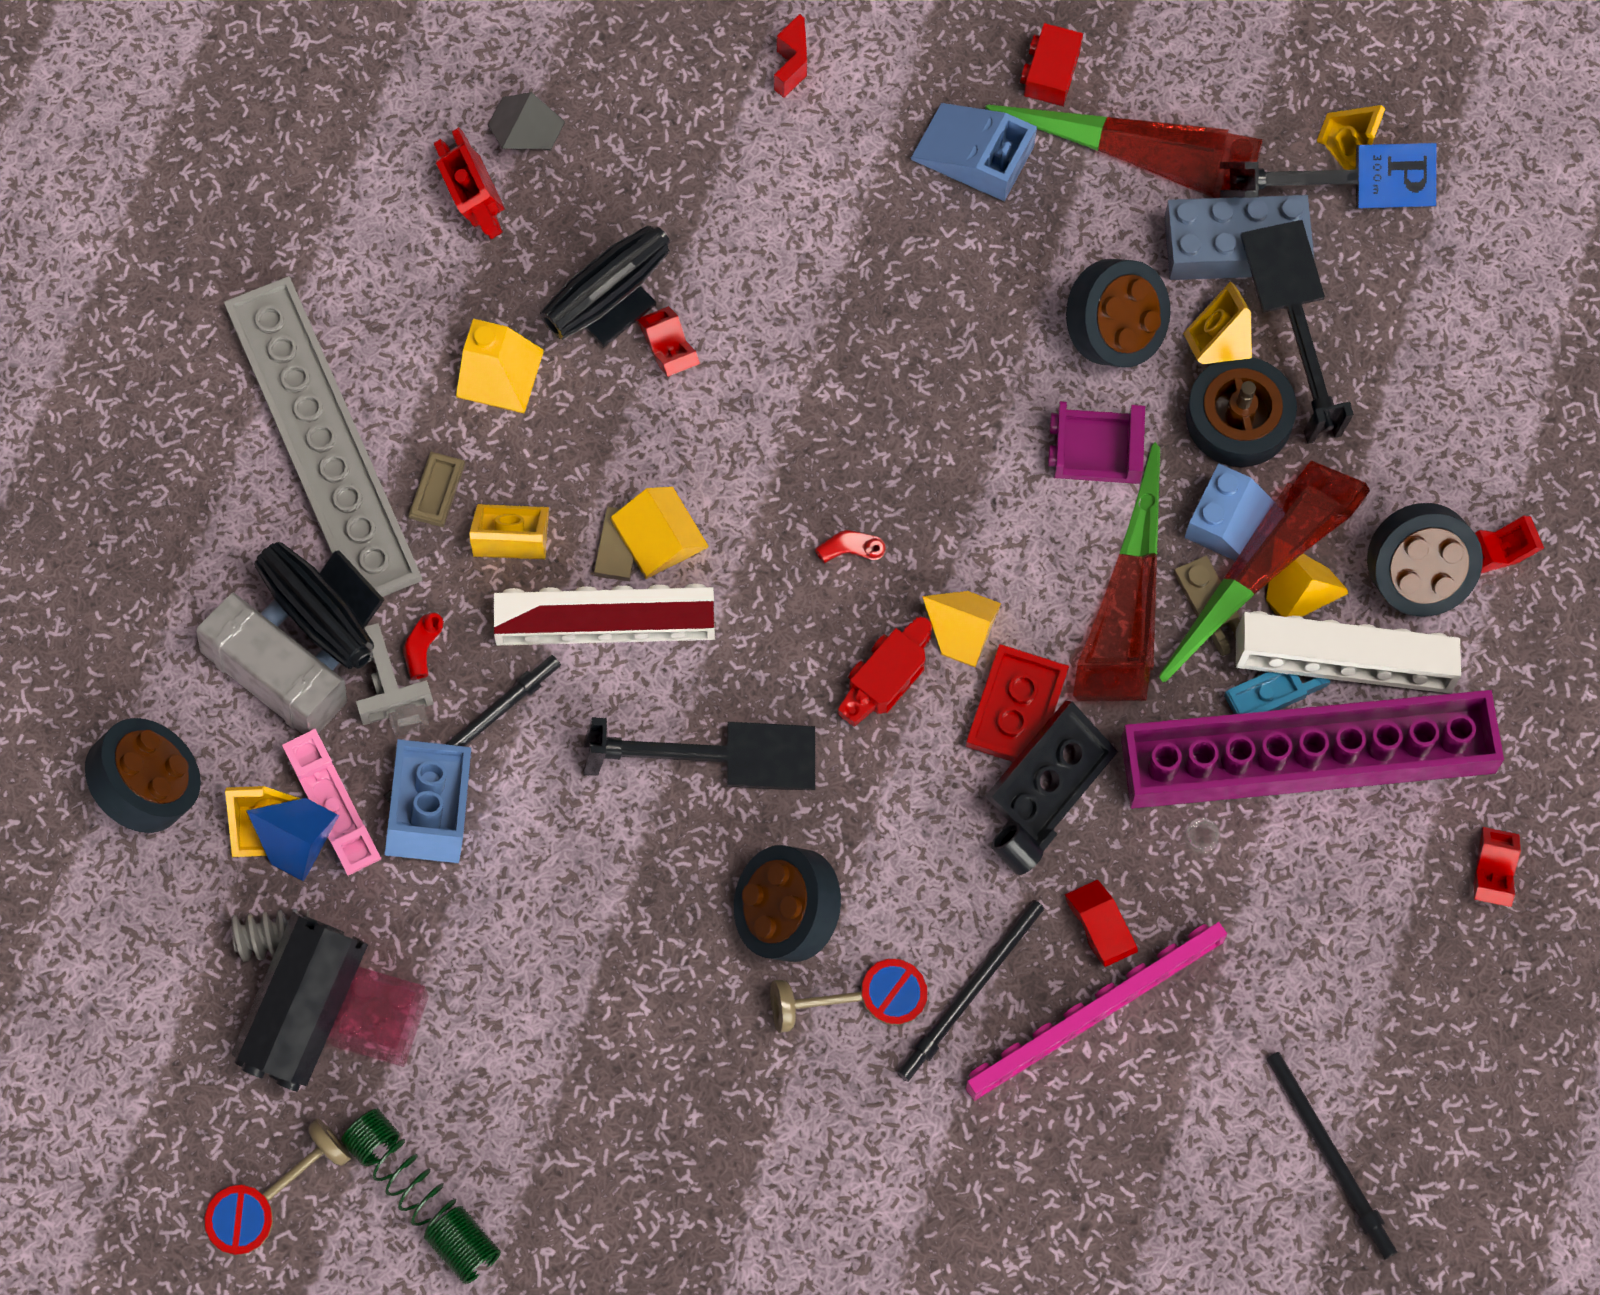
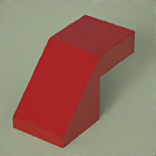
[774,14,807,98]
[637,306,700,377]
[1475,515,1544,574]
[1473,827,1521,907]
[1065,880,1138,967]

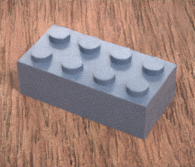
[1164,195,1314,280]

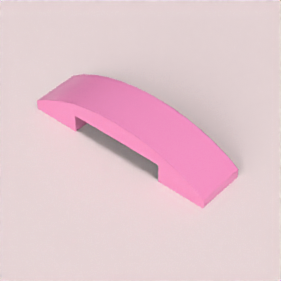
[282,729,381,876]

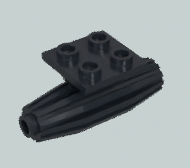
[540,225,670,347]
[254,542,385,669]

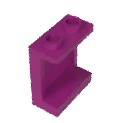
[1048,401,1146,484]

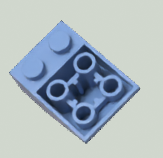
[911,103,1037,202]

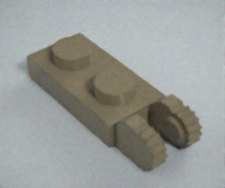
[1173,555,1240,656]

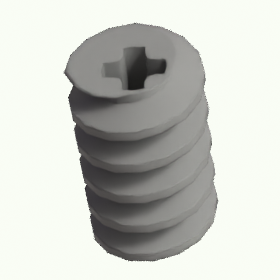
[231,909,310,962]

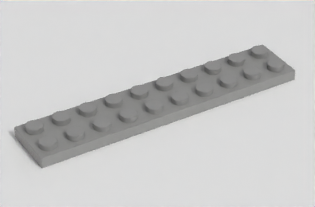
[224,276,423,597]

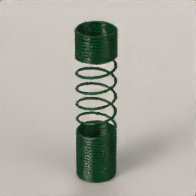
[341,1109,501,1284]

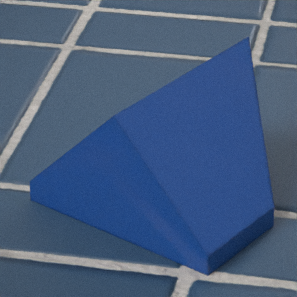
[246,798,339,881]

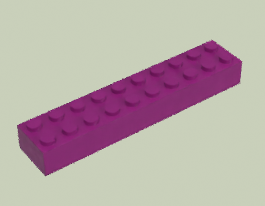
[1121,690,1504,809]

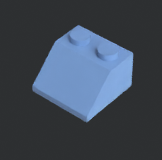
[1185,463,1279,567]

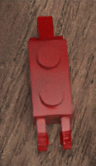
[434,127,505,239]
[838,616,932,727]

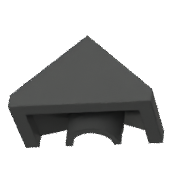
[488,92,565,151]

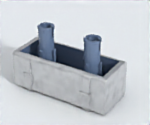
[196,592,347,734]

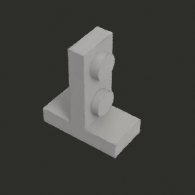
[356,623,434,725]

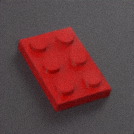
[965,644,1069,762]

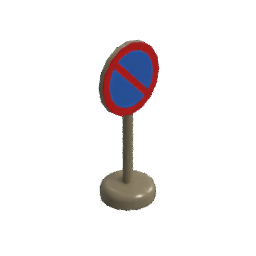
[770,959,927,1033]
[204,1118,352,1255]

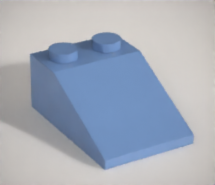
[385,739,471,863]

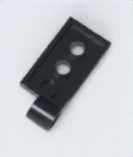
[985,701,1118,875]

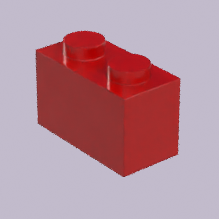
[1020,23,1084,107]

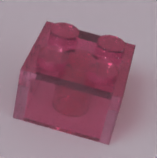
[328,967,429,1067]

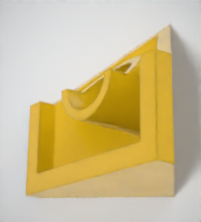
[1317,105,1385,170]
[1266,537,1348,617]
[922,591,1001,667]
[225,786,301,857]

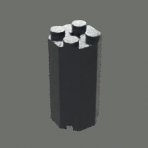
[231,912,368,1092]

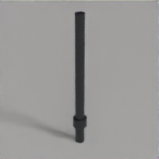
[383,655,561,803]
[897,900,1045,1082]
[1266,1052,1398,1260]

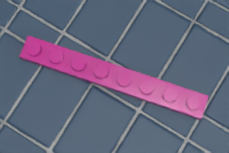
[966,922,1227,1101]

